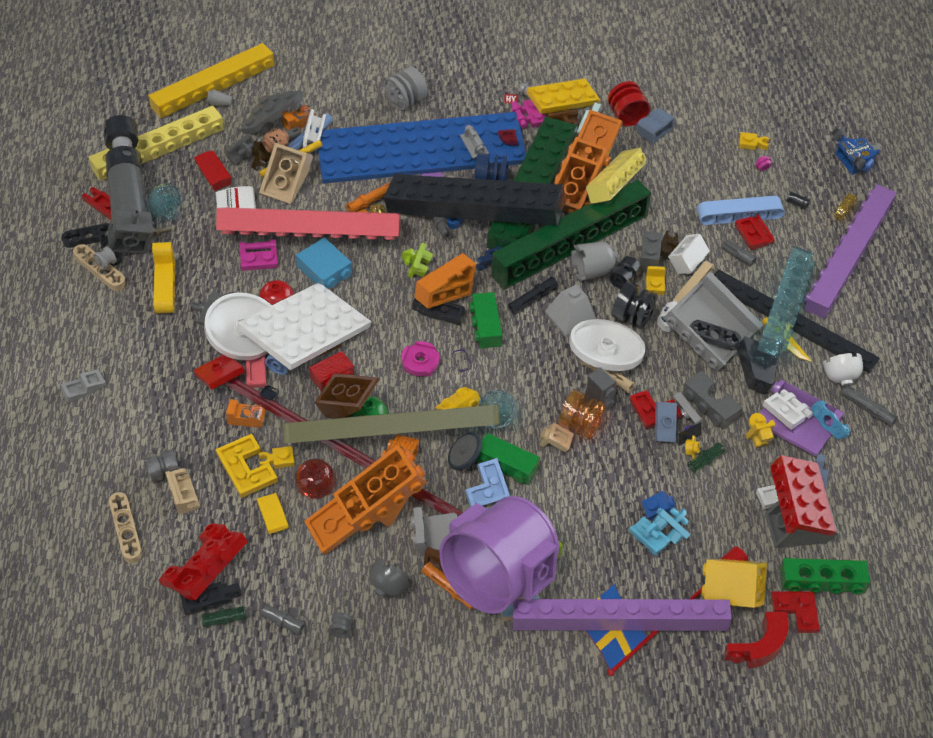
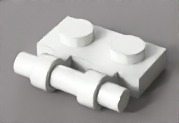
[763,389,814,430]

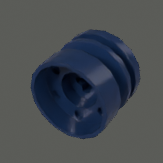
[475,153,509,181]

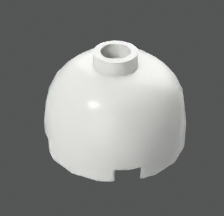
[823,353,863,386]

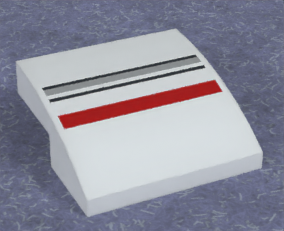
[216,186,256,208]

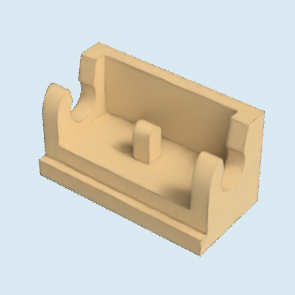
[165,468,200,515]

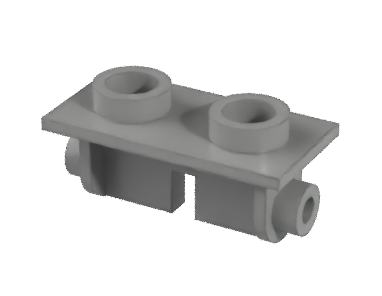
[460,125,489,159]

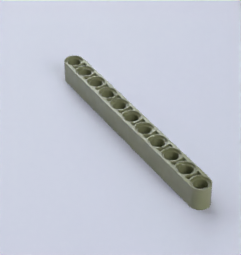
[282,404,500,443]

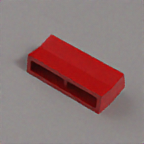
[194,150,232,191]

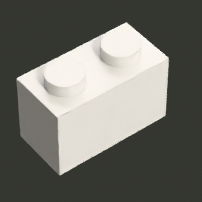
[668,234,709,274]

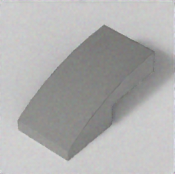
[61,369,106,402]

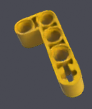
[152,242,175,314]

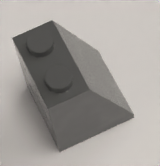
[765,498,838,548]

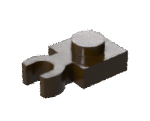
[660,231,679,258]

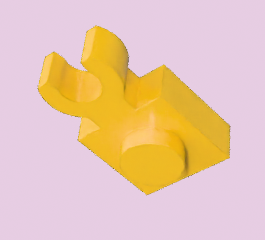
[739,132,769,150]
[258,446,295,469]

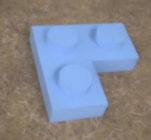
[464,458,510,507]

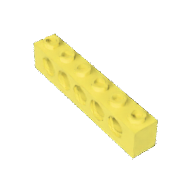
[586,147,646,204]

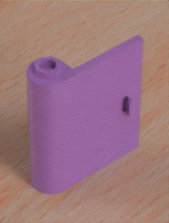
[760,380,845,456]

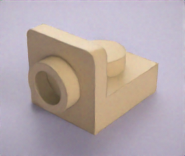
[540,423,573,452]

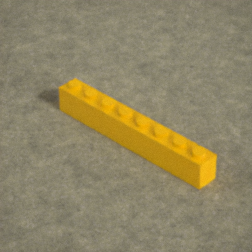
[148,43,275,118]

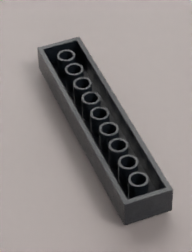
[384,174,566,226]

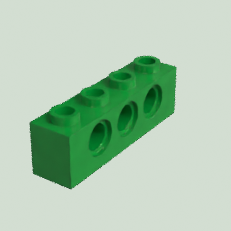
[779,558,870,595]

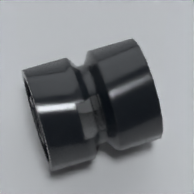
[609,256,642,289]

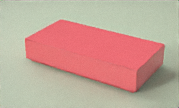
[246,356,267,388]

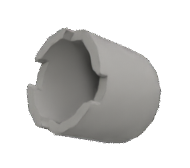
[571,242,617,281]

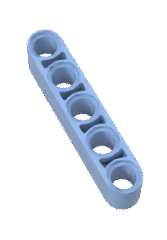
[697,196,785,225]

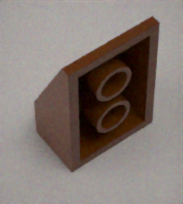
[314,373,379,419]

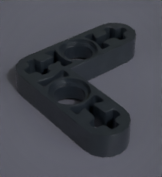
[61,223,121,267]

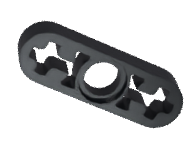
[689,320,741,350]

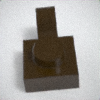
[251,139,271,171]

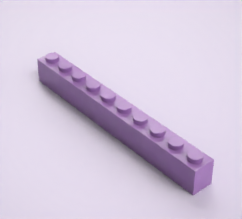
[804,184,897,319]
[513,599,731,631]

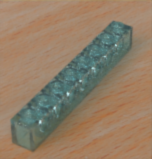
[757,246,815,358]

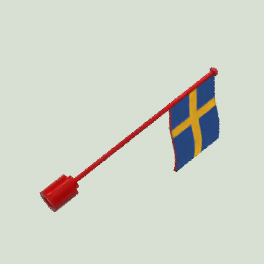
[585,546,749,676]

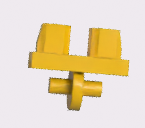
[745,413,775,448]

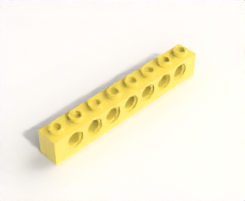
[89,106,224,181]

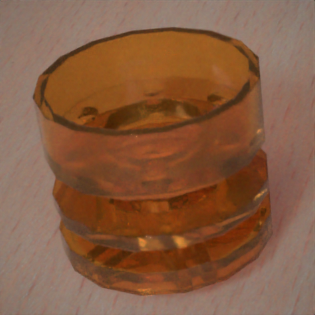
[558,389,606,440]

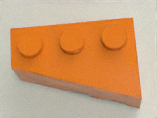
[414,253,476,308]

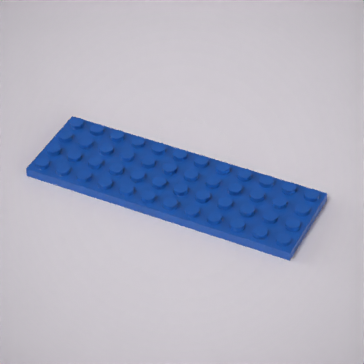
[316,112,526,184]

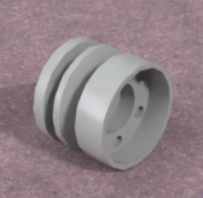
[384,66,428,111]

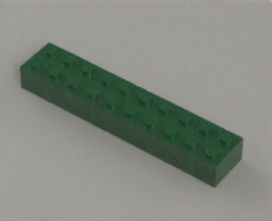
[487,116,577,249]
[491,180,651,290]

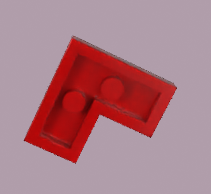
[629,390,682,430]
[771,591,820,633]

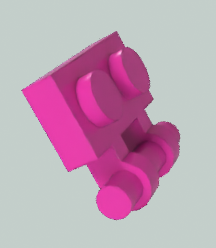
[511,99,547,129]

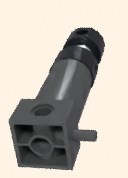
[104,115,153,254]

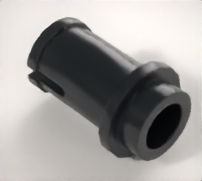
[786,191,810,209]

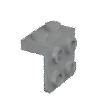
[410,507,457,556]

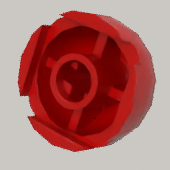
[259,280,295,305]

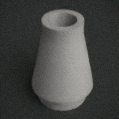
[207,89,232,106]

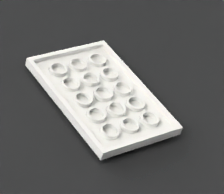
[237,283,371,370]

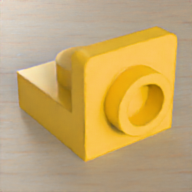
[646,266,666,295]

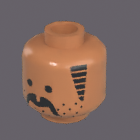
[262,128,289,152]

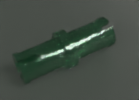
[687,442,725,473]
[201,605,246,628]

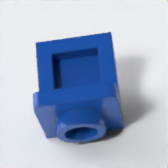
[642,491,676,521]

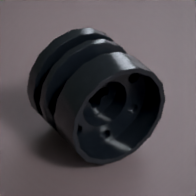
[612,281,657,329]

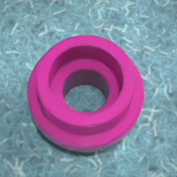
[755,156,772,171]

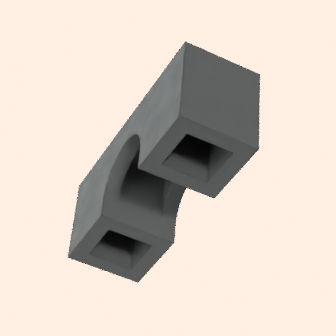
[682,371,742,430]

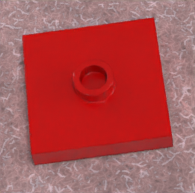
[193,355,245,390]

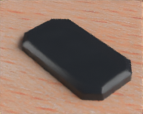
[259,385,279,400]

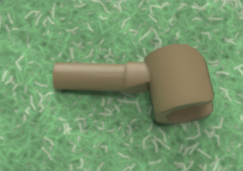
[151,226,172,239]

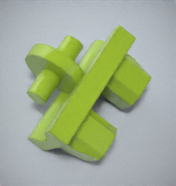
[401,243,433,278]

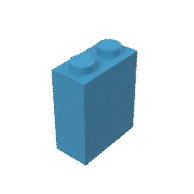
[296,237,352,289]

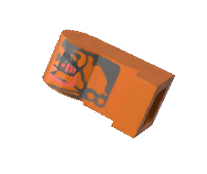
[281,105,316,130]
[226,399,266,428]

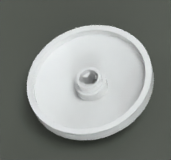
[204,293,272,360]
[569,319,645,371]

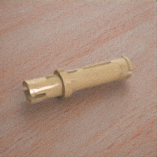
[582,361,635,393]

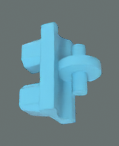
[652,507,691,544]
[629,516,671,555]

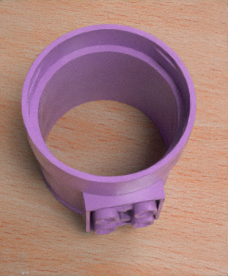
[439,496,559,614]

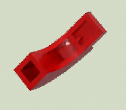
[724,612,789,668]

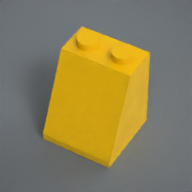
[702,559,767,608]

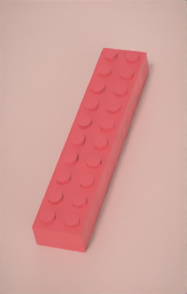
[216,207,401,240]

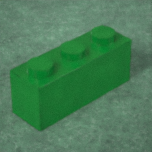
[469,292,502,349]
[475,433,540,485]

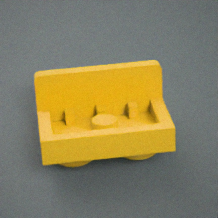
[435,387,483,410]

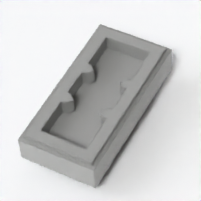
[674,392,706,429]

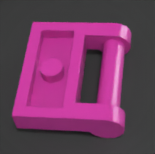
[239,239,278,271]

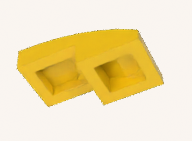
[257,493,289,534]

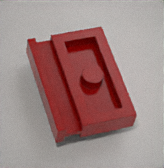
[735,214,775,250]

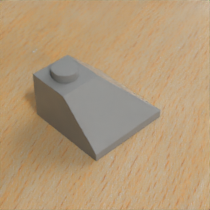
[545,284,596,337]

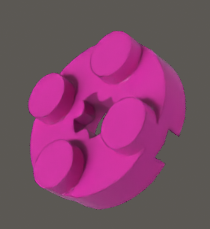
[401,341,440,377]

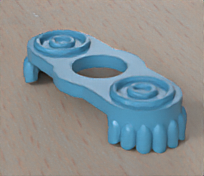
[811,400,850,439]

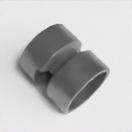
[144,449,179,483]

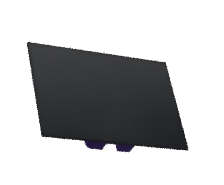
[678,422,701,446]

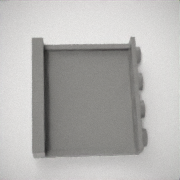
[663,272,763,372]

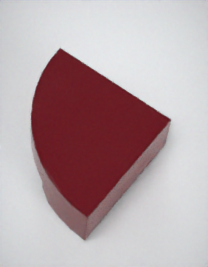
[498,129,517,146]

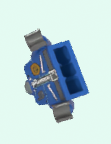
[831,127,880,175]

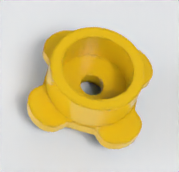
[685,435,700,459]

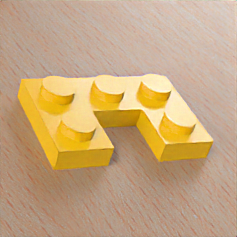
[215,434,278,498]

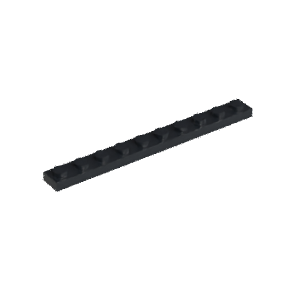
[714,269,880,374]

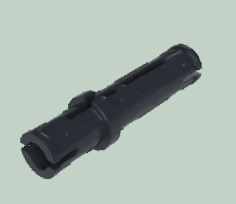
[508,277,558,314]

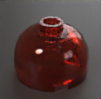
[295,458,335,499]

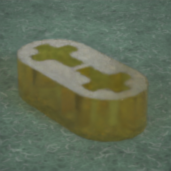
[834,193,857,221]

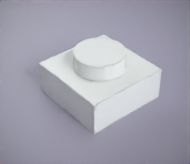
[756,485,778,510]

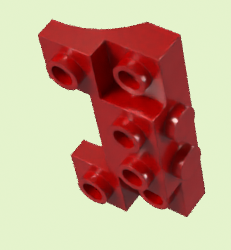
[158,523,248,600]

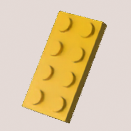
[526,78,600,114]

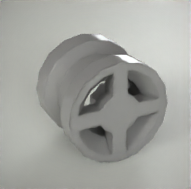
[93,246,117,269]

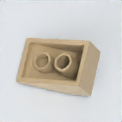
[259,143,313,204]

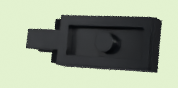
[412,298,465,325]
[180,582,242,615]

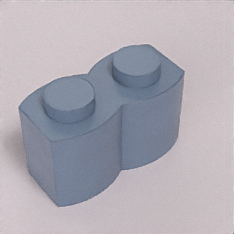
[637,108,675,143]

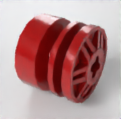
[607,81,651,127]

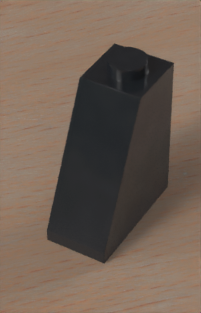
[737,336,780,394]

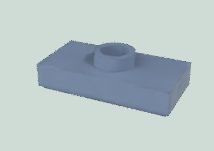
[655,402,677,443]

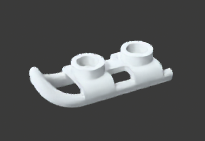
[303,109,326,154]

